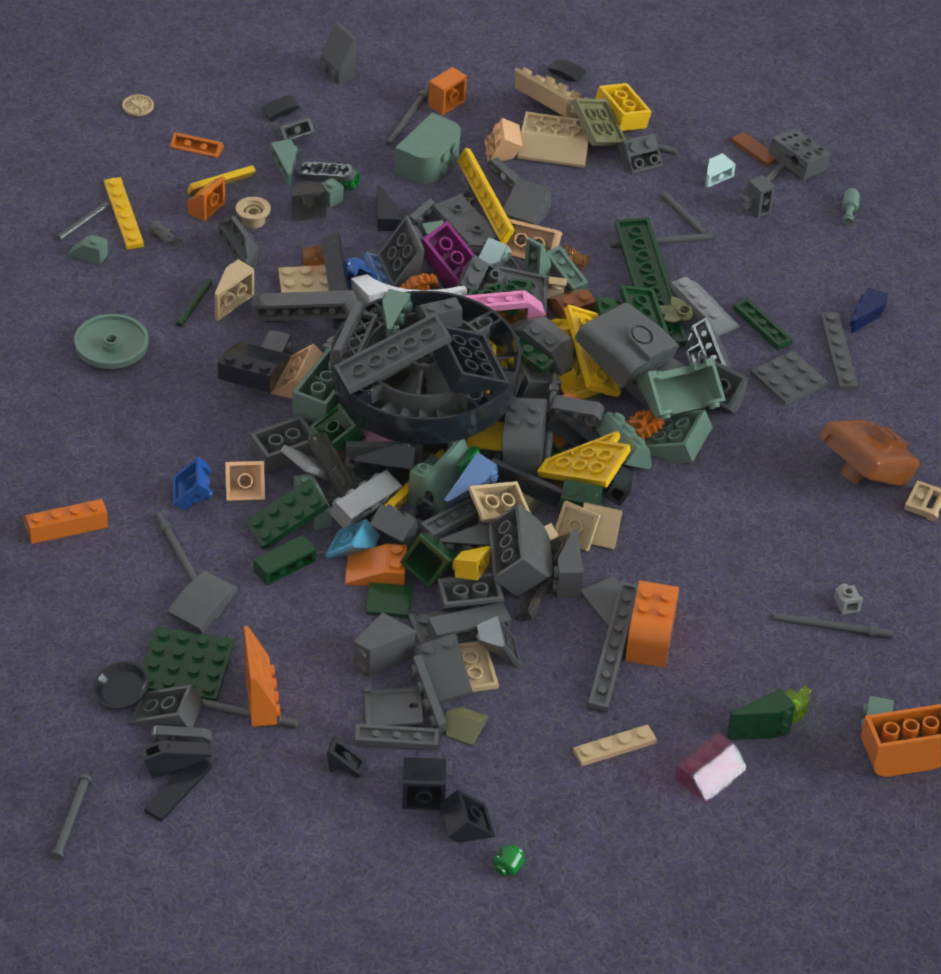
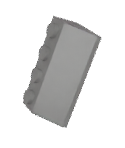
[671,277,740,336]

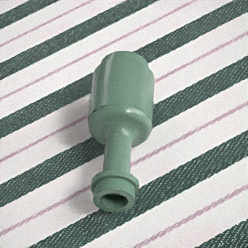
[841,188,860,226]

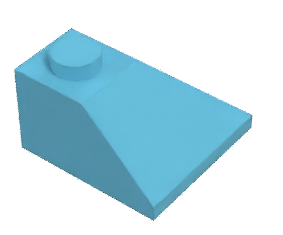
[325,519,380,559]

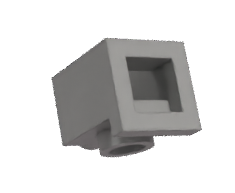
[834,584,863,615]

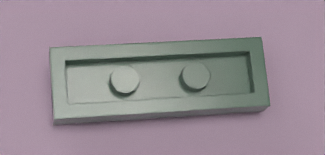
[547,245,588,290]

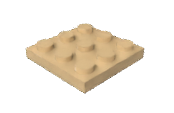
[278,265,329,293]

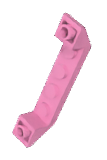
[465,290,545,319]

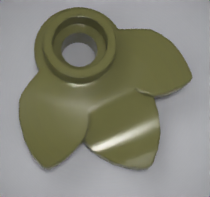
[660,296,693,323]

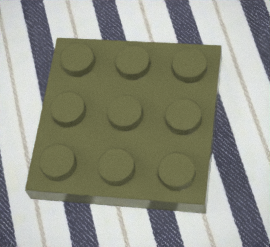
[571,98,626,146]

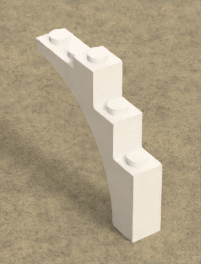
[351,274,467,305]

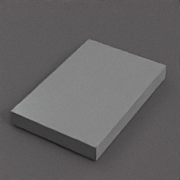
[281,445,338,482]

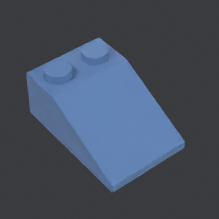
[444,452,499,509]

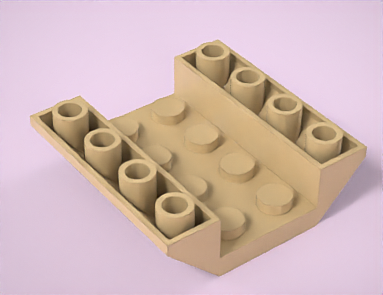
[515,67,589,119]
[517,112,589,168]

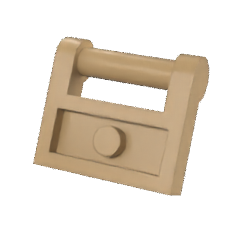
[904,480,941,522]

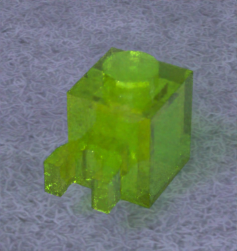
[785,686,811,724]

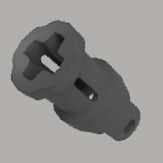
[149,220,179,246]

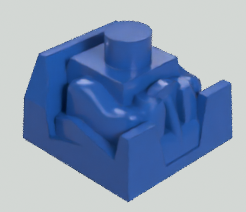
[173,457,213,510]

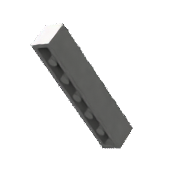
[252,290,358,321]

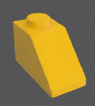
[452,546,491,580]

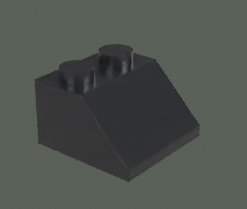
[439,789,495,843]

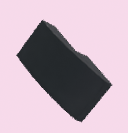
[548,59,586,82]
[261,95,300,122]

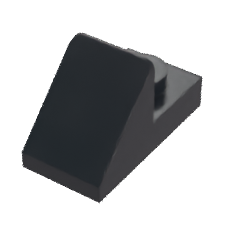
[327,736,367,778]

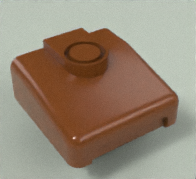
[819,419,920,487]

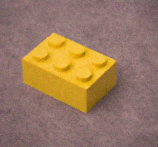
[595,83,652,131]

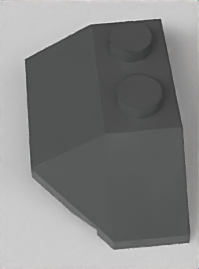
[218,216,261,268]
[511,316,573,376]
[684,317,731,367]

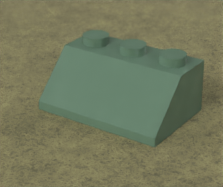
[595,412,652,469]

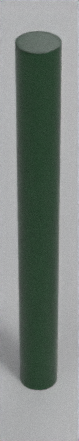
[176,278,213,327]

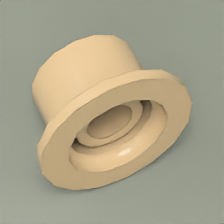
[236,197,271,229]

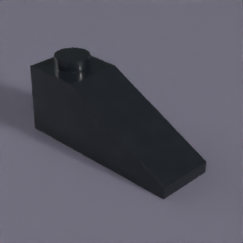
[376,185,402,231]

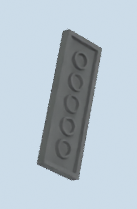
[334,313,453,394]

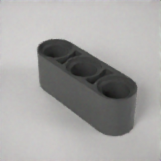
[547,395,605,427]

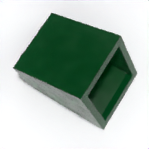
[400,533,457,588]

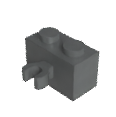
[741,175,775,217]

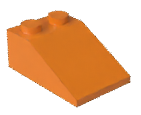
[345,544,407,586]

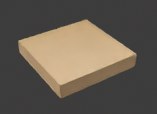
[555,501,601,551]
[583,502,623,549]

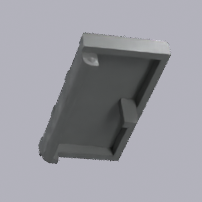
[433,194,500,245]

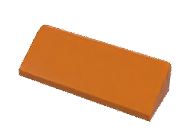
[169,132,224,158]

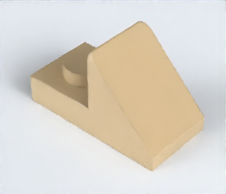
[547,276,567,298]

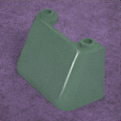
[636,358,726,421]
[408,439,469,515]

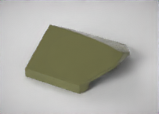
[444,707,488,746]

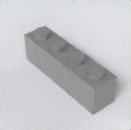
[329,470,402,530]

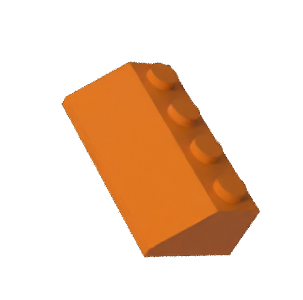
[22,499,108,544]

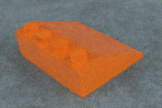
[244,626,280,727]

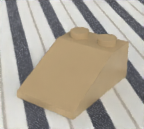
[215,259,254,321]
[468,481,530,523]

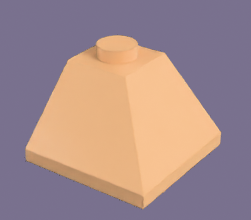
[225,461,265,501]

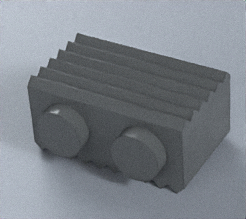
[273,117,314,142]

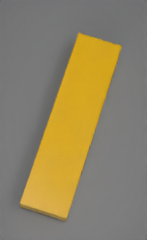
[187,165,255,195]

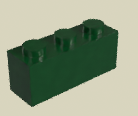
[254,535,316,586]

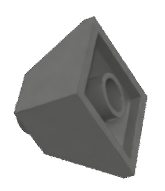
[476,616,522,668]

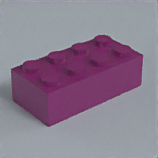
[421,221,476,288]

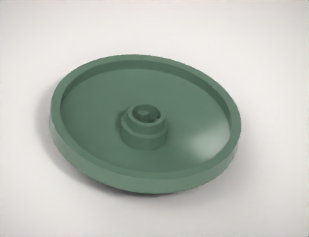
[74,314,149,369]

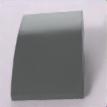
[167,571,238,633]

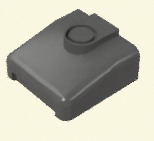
[575,303,679,389]

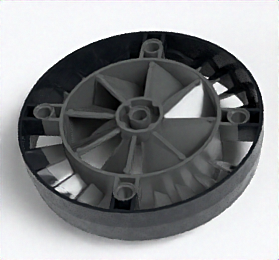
[330,290,521,445]

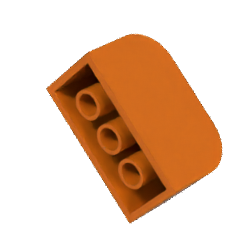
[625,580,679,668]
[861,704,941,777]

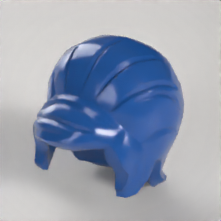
[344,257,377,290]

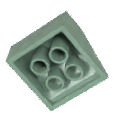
[644,410,713,463]

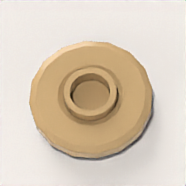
[122,94,154,116]

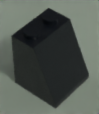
[402,757,446,810]

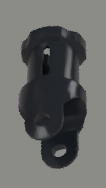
[416,491,433,523]

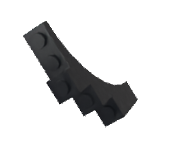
[546,409,634,506]

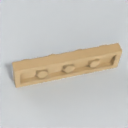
[573,725,657,766]

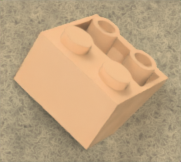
[484,118,522,162]

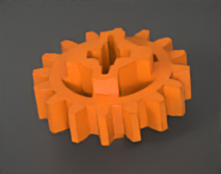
[400,273,439,290]
[625,409,664,439]

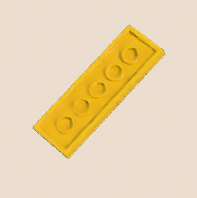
[564,305,621,397]

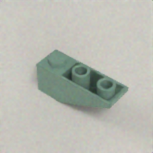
[382,289,412,338]

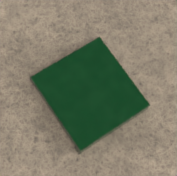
[366,582,411,619]

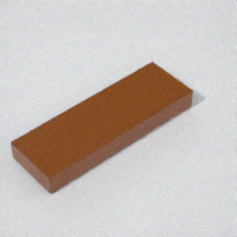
[731,132,777,167]

